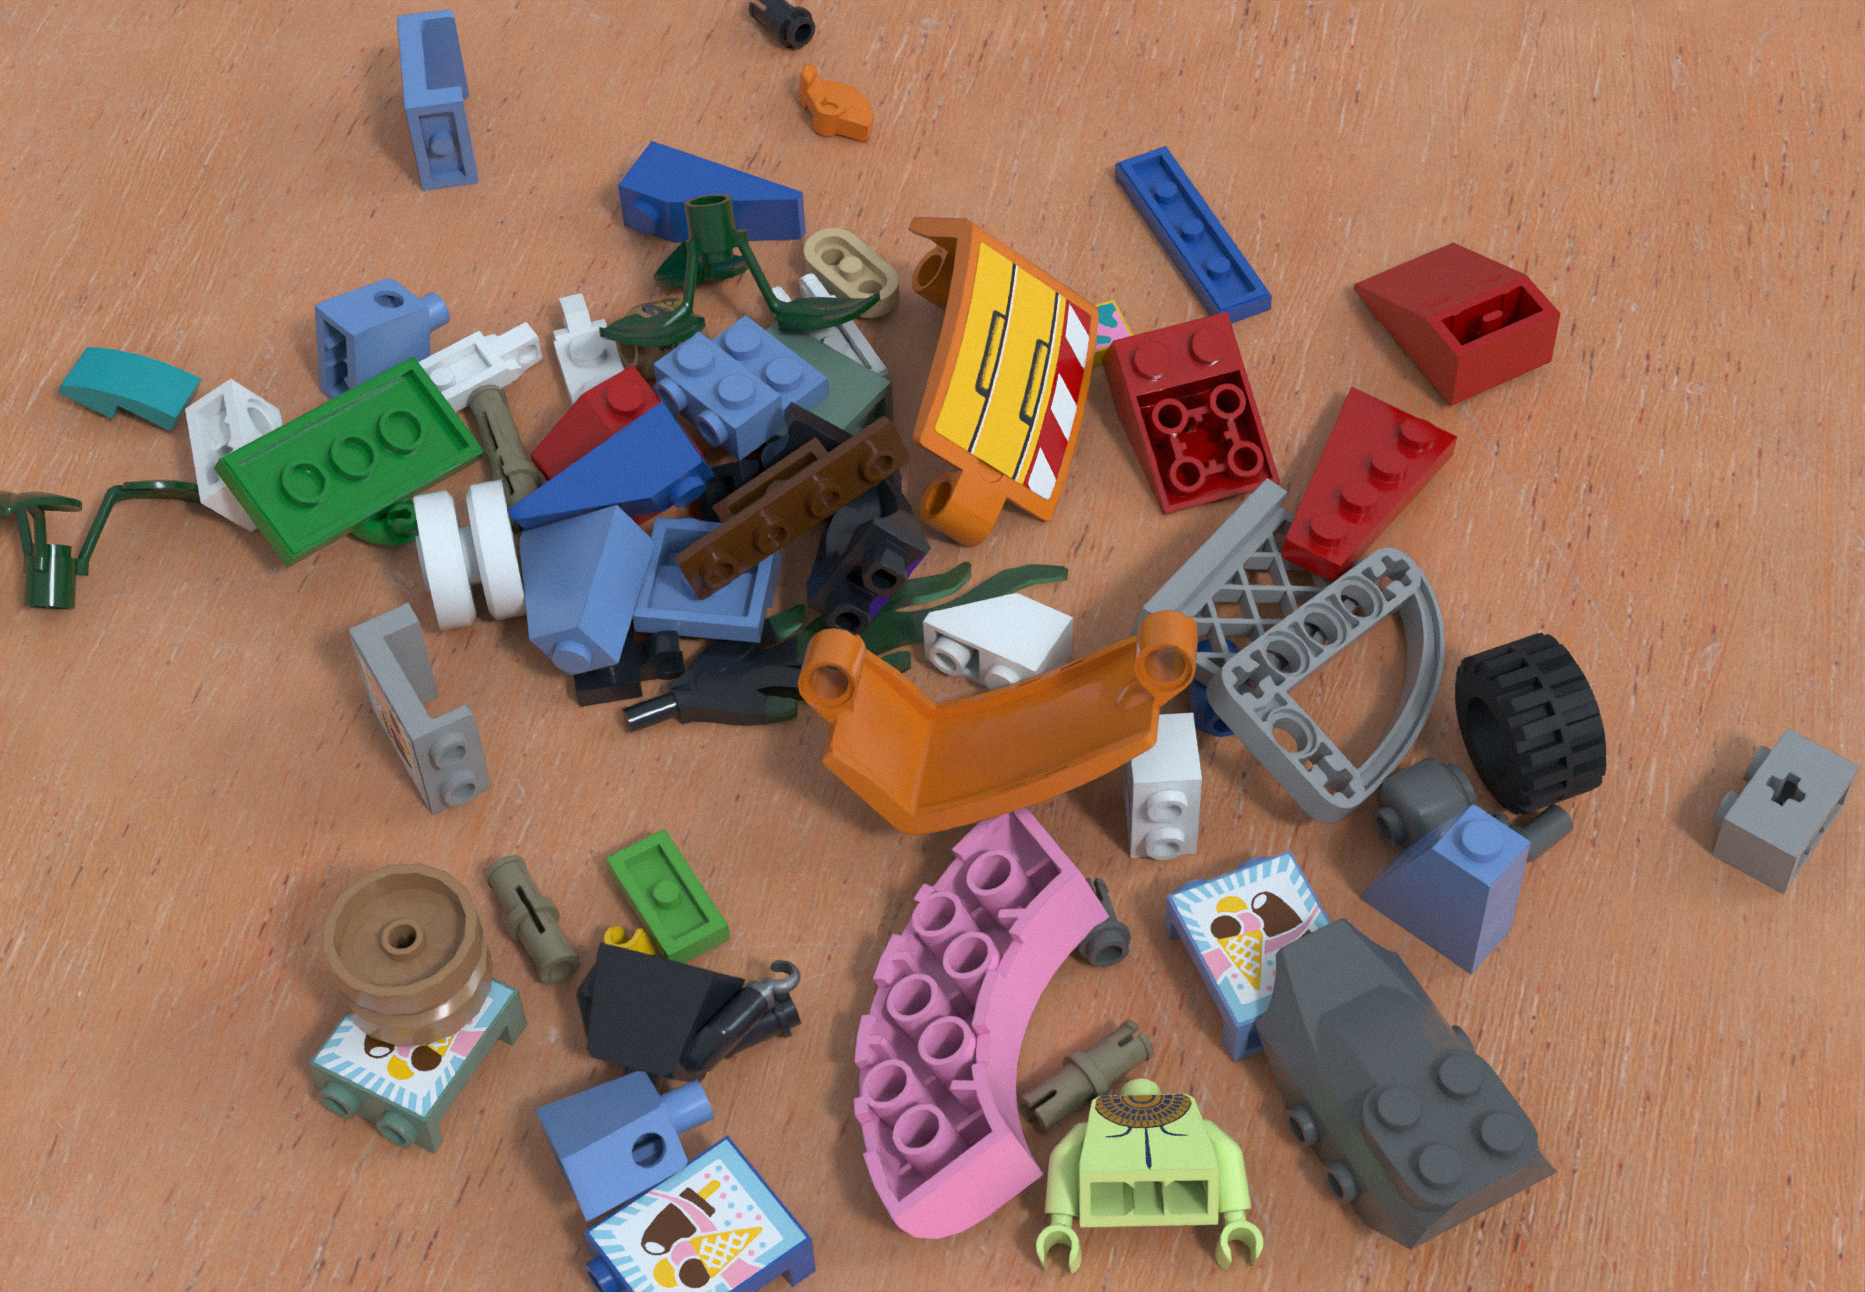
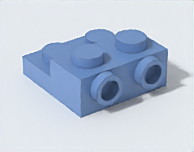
[653,315,829,461]
[632,517,782,643]

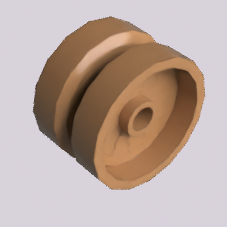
[322,863,493,1046]

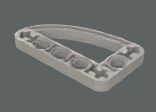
[1206,547,1445,824]

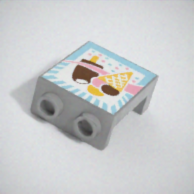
[348,603,491,815]

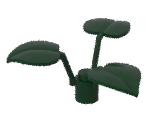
[599,194,880,347]
[0,480,223,610]

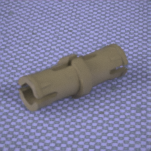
[485,855,580,985]
[1017,1020,1154,1135]

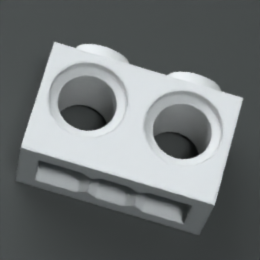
[185,378,283,532]
[1123,713,1202,860]

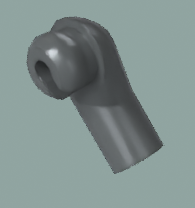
[1486,804,1573,862]

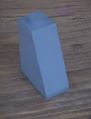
[519,505,655,676]
[1361,804,1531,974]

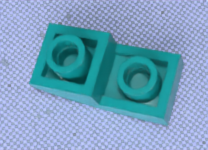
[59,347,201,432]

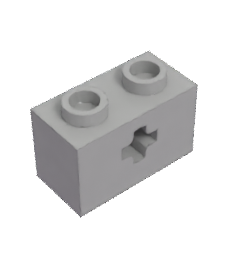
[1711,728,1860,894]

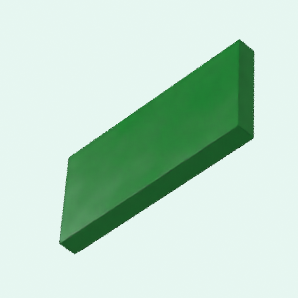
[214,356,485,568]

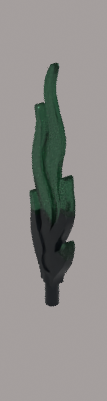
[622,562,1068,733]

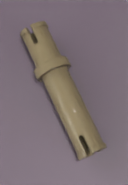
[468,385,542,538]

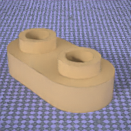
[803,228,900,318]

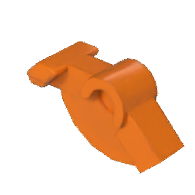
[798,64,875,143]

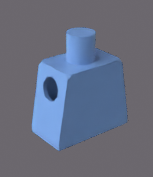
[315,279,450,399]
[536,1071,714,1221]

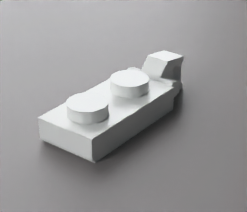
[553,293,624,406]
[419,322,543,412]

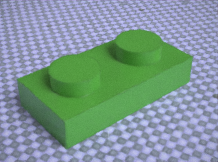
[606,829,730,963]

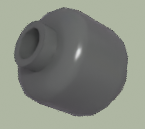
[1373,758,1478,849]

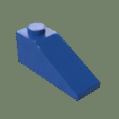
[618,141,806,243]
[507,401,715,531]

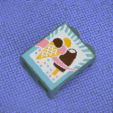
[308,978,527,1153]

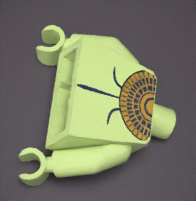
[1036,1078,1263,1274]

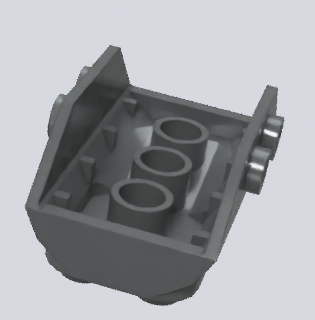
[1255,918,1557,1250]

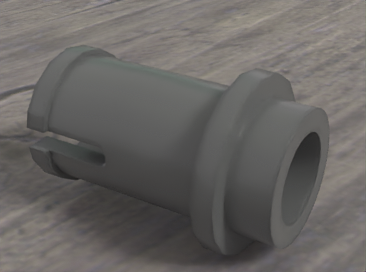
[1078,878,1131,967]

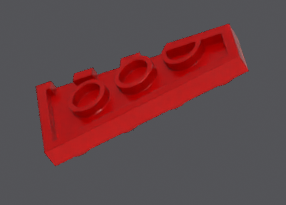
[1281,386,1457,583]

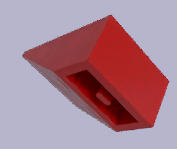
[1354,243,1561,406]
[1101,311,1280,515]

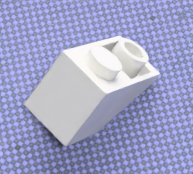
[923,593,1073,691]

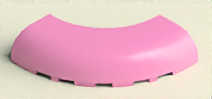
[854,807,1110,1239]

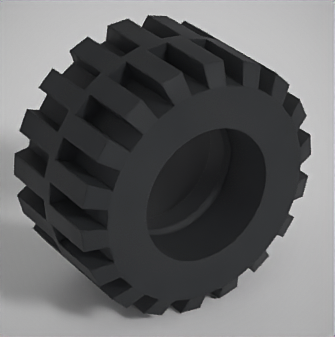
[1455,632,1607,815]

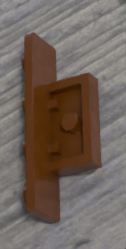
[674,416,910,600]

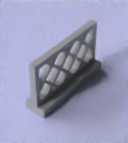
[1130,478,1383,695]

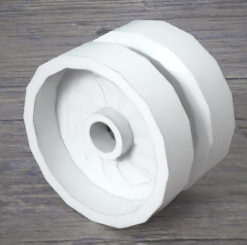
[414,479,527,631]

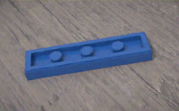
[1115,146,1272,324]

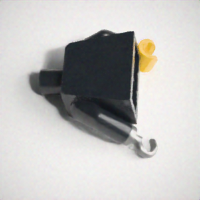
[576,926,800,1094]

